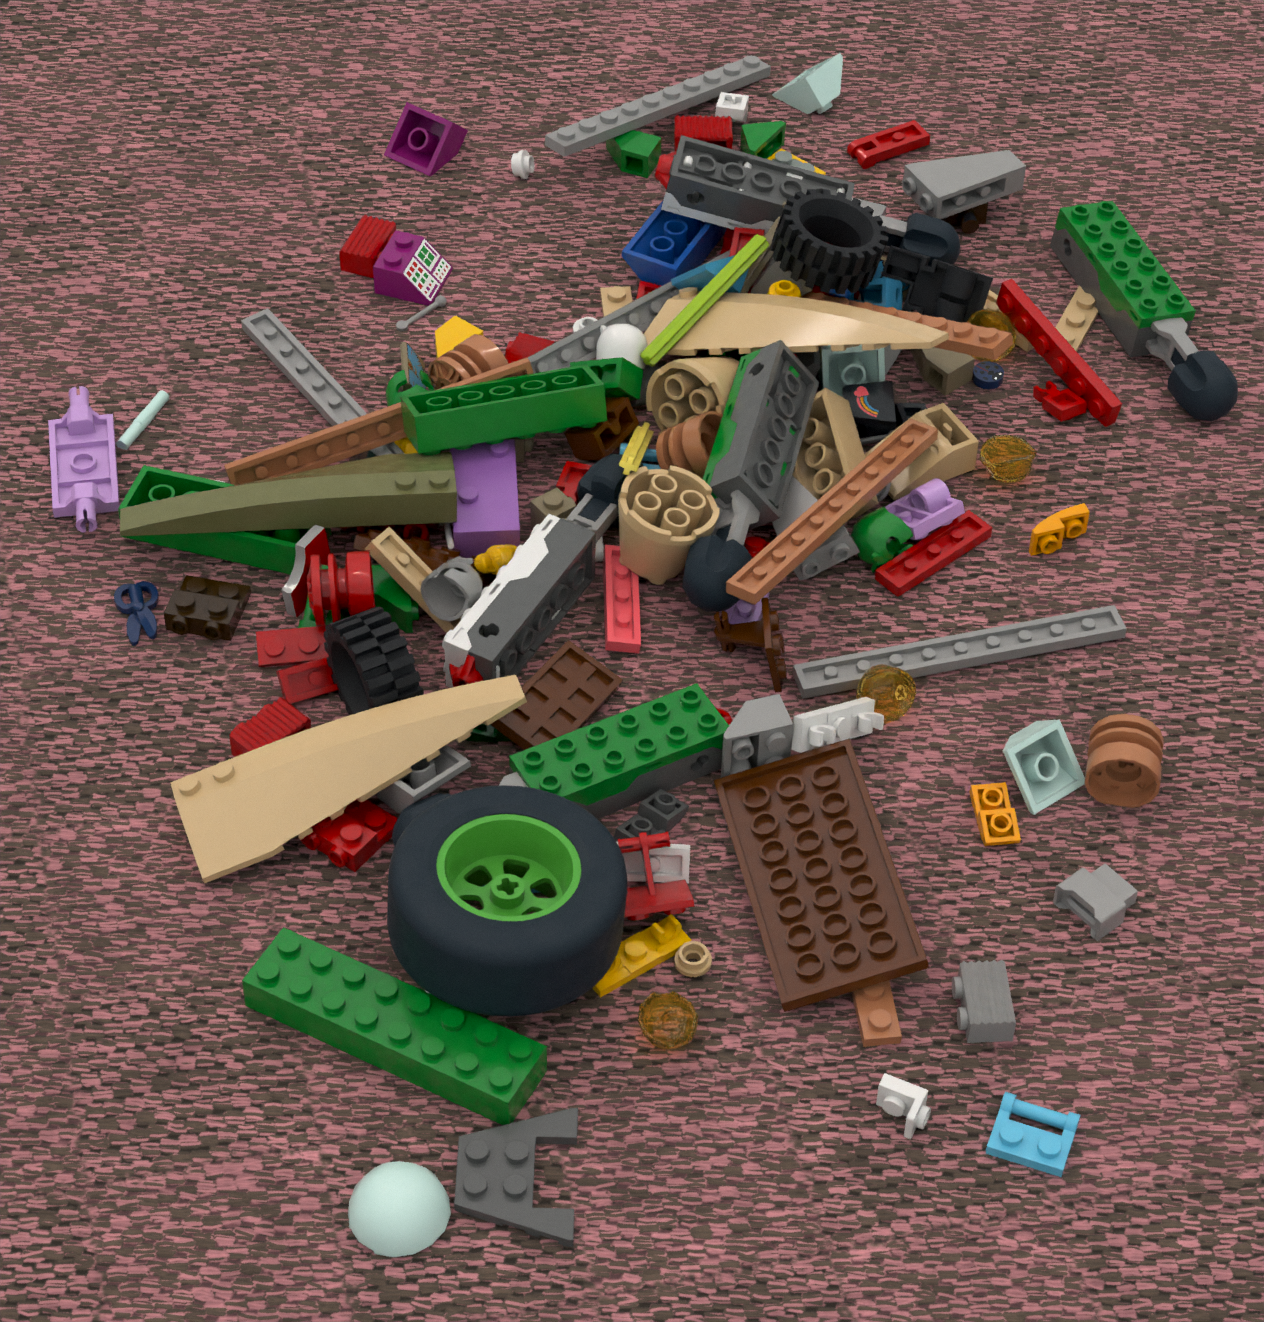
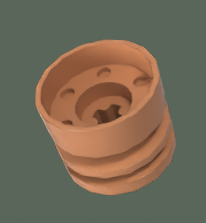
[428,334,508,390]
[656,411,723,479]
[1085,714,1164,808]

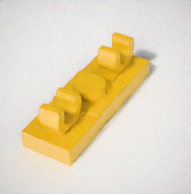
[592,915,692,998]

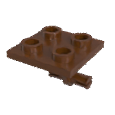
[714,597,787,692]

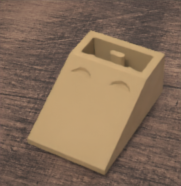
[864,403,979,500]

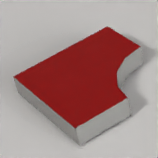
[281,525,330,618]

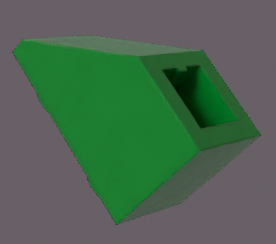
[606,130,662,178]
[372,565,419,633]

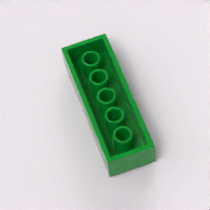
[400,364,607,455]
[118,465,331,575]

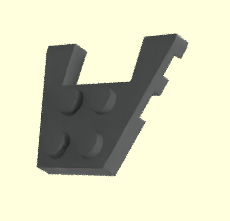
[454,1108,578,1247]

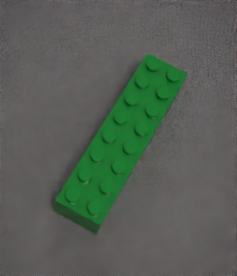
[242,927,547,1125]

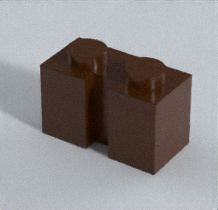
[564,397,639,460]

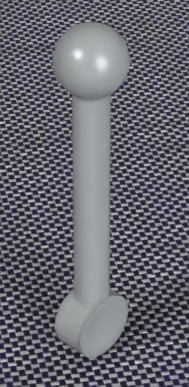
[396,295,447,331]

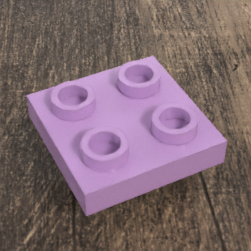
[885,478,965,540]

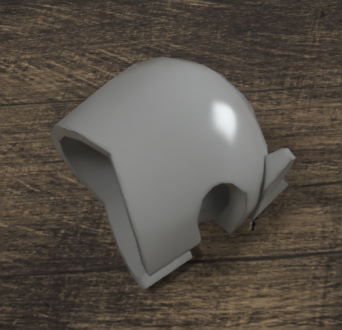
[420,556,483,621]

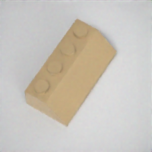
[792,387,879,518]

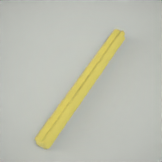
[619,422,654,476]

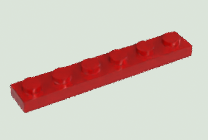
[996,279,1122,427]

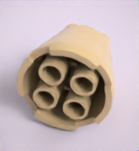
[646,356,739,435]
[618,465,720,585]

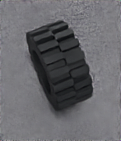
[771,189,888,294]
[324,606,424,715]

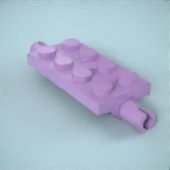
[48,386,120,532]

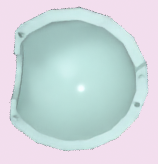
[348,1161,451,1257]

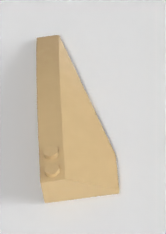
[644,287,949,356]
[170,675,527,883]

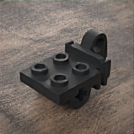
[881,246,993,326]

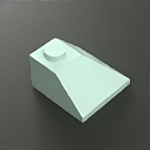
[772,53,843,114]
[818,344,885,396]
[1003,719,1085,815]

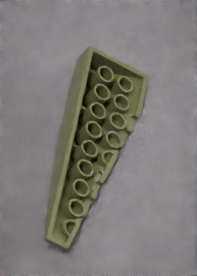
[120,452,457,536]

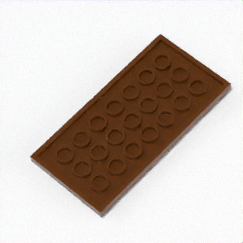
[714,738,929,1012]

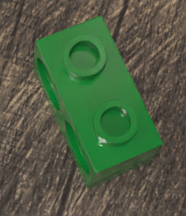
[570,357,643,401]

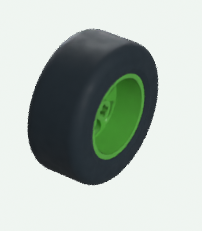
[387,785,628,1017]

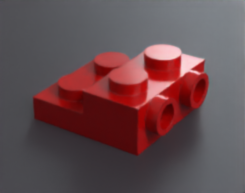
[301,800,398,872]

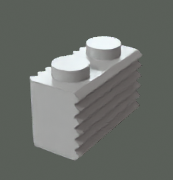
[952,960,1016,1043]

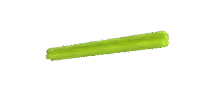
[640,234,769,367]

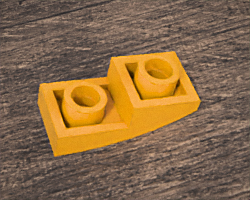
[1029,503,1090,556]
[969,782,1021,846]

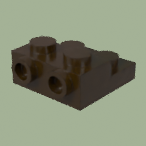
[164,575,251,641]

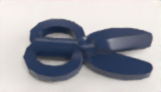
[114,581,159,646]

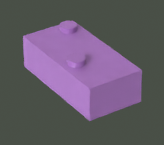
[450,439,520,558]

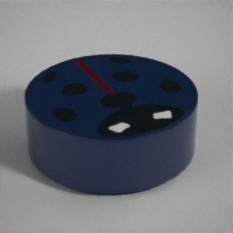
[972,361,1004,389]

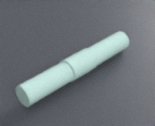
[116,390,169,450]

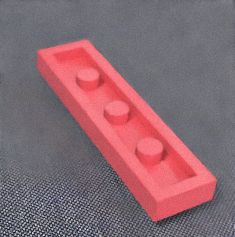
[603,545,641,654]

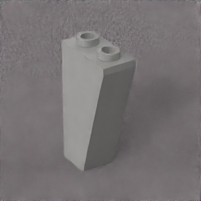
[902,150,1026,219]
[772,476,860,580]

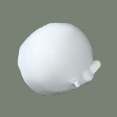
[596,324,648,369]

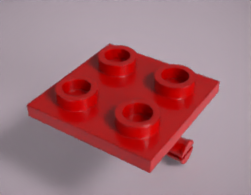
[617,831,694,921]

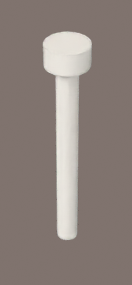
[440,523,454,549]

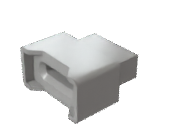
[1053,864,1138,941]

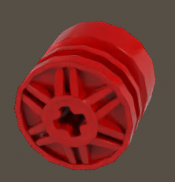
[307,550,375,627]

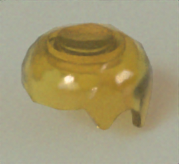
[637,991,698,1050]

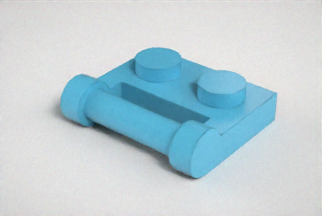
[986,1092,1081,1177]

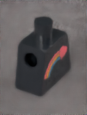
[841,381,896,439]

